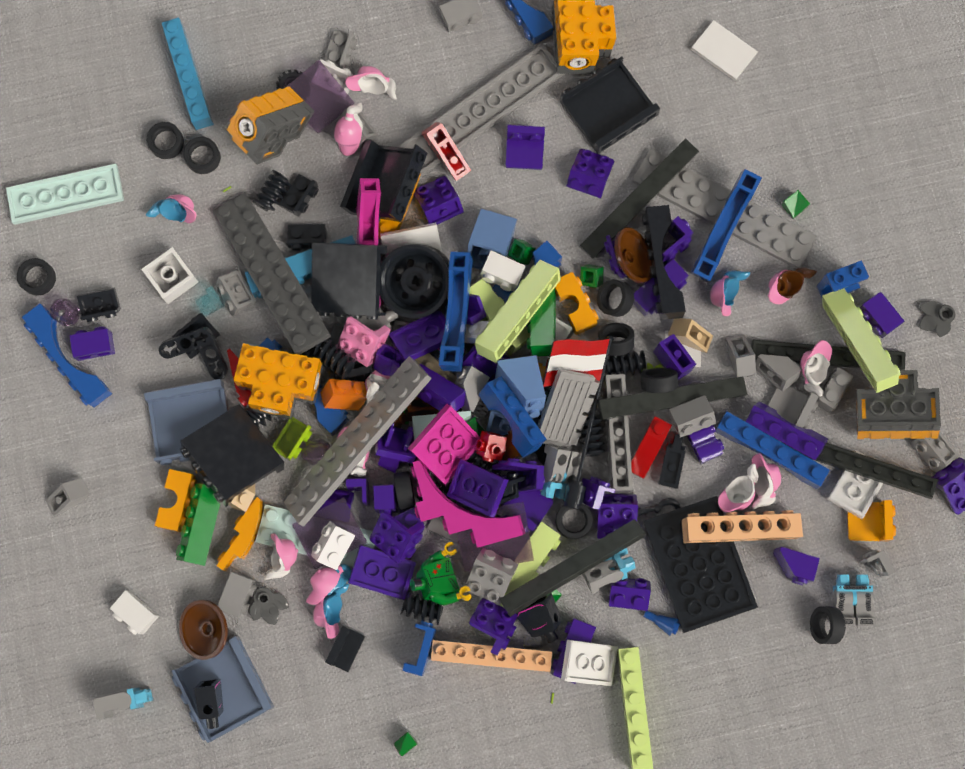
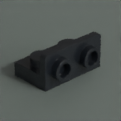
[279,174,319,217]
[286,224,326,251]

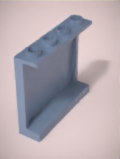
[144,379,228,465]
[172,636,274,743]

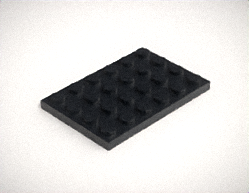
[643,496,758,633]

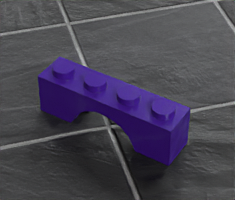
[746,401,828,460]

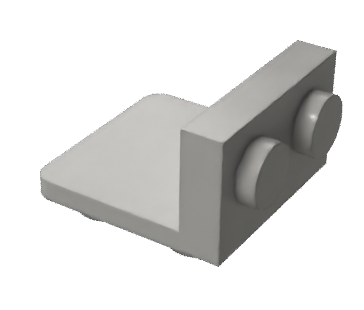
[768,386,819,429]
[465,548,519,605]

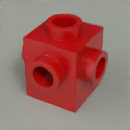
[476,431,507,462]

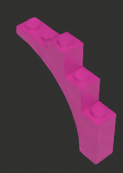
[356,178,381,308]
[411,460,525,548]

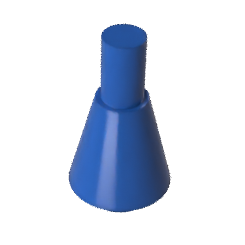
[643,611,680,636]

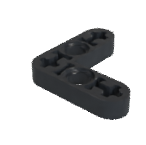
[158,327,228,380]

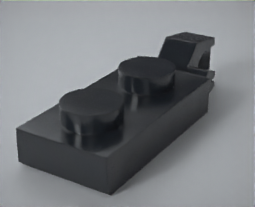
[658,434,686,489]

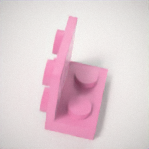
[338,316,391,367]

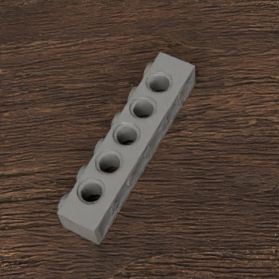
[602,374,633,494]

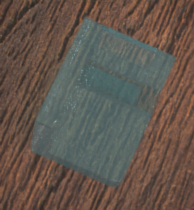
[196,286,224,317]

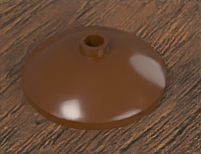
[614,228,652,283]
[179,600,228,660]

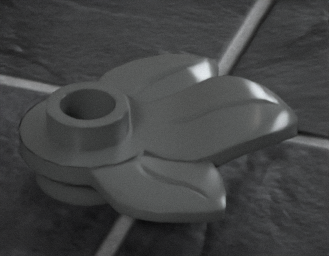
[920,301,956,337]
[250,587,289,625]

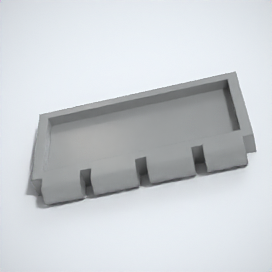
[538,368,600,448]

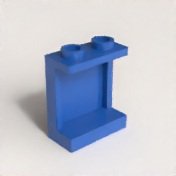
[817,260,869,297]
[402,621,436,676]

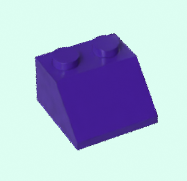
[773,547,820,586]

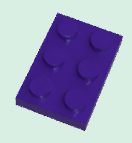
[389,310,446,361]
[447,459,508,517]
[348,545,416,600]

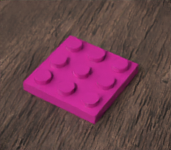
[408,404,480,485]

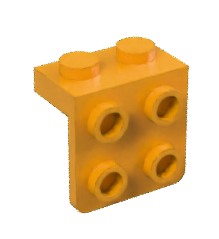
[847,500,896,542]

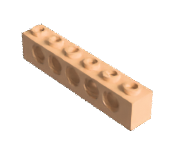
[682,510,803,543]
[431,640,552,672]

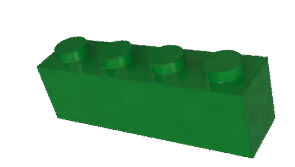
[527,288,556,357]
[176,484,220,566]

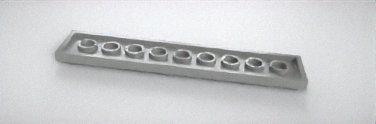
[398,44,564,178]
[632,149,817,269]
[284,356,432,527]

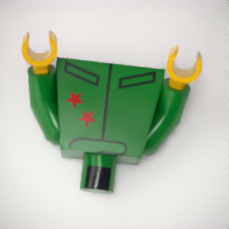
[410,542,472,606]

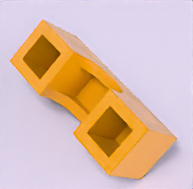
[555,272,599,335]
[155,469,197,532]

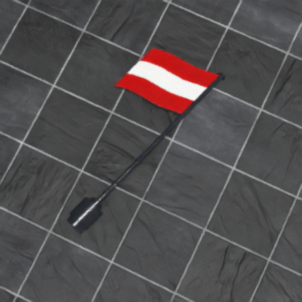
[543,336,614,510]

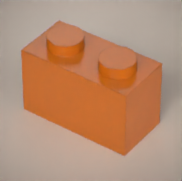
[320,379,367,411]

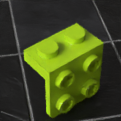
[272,417,313,461]

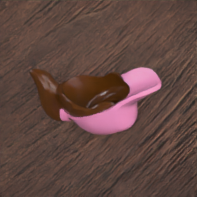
[768,267,817,304]

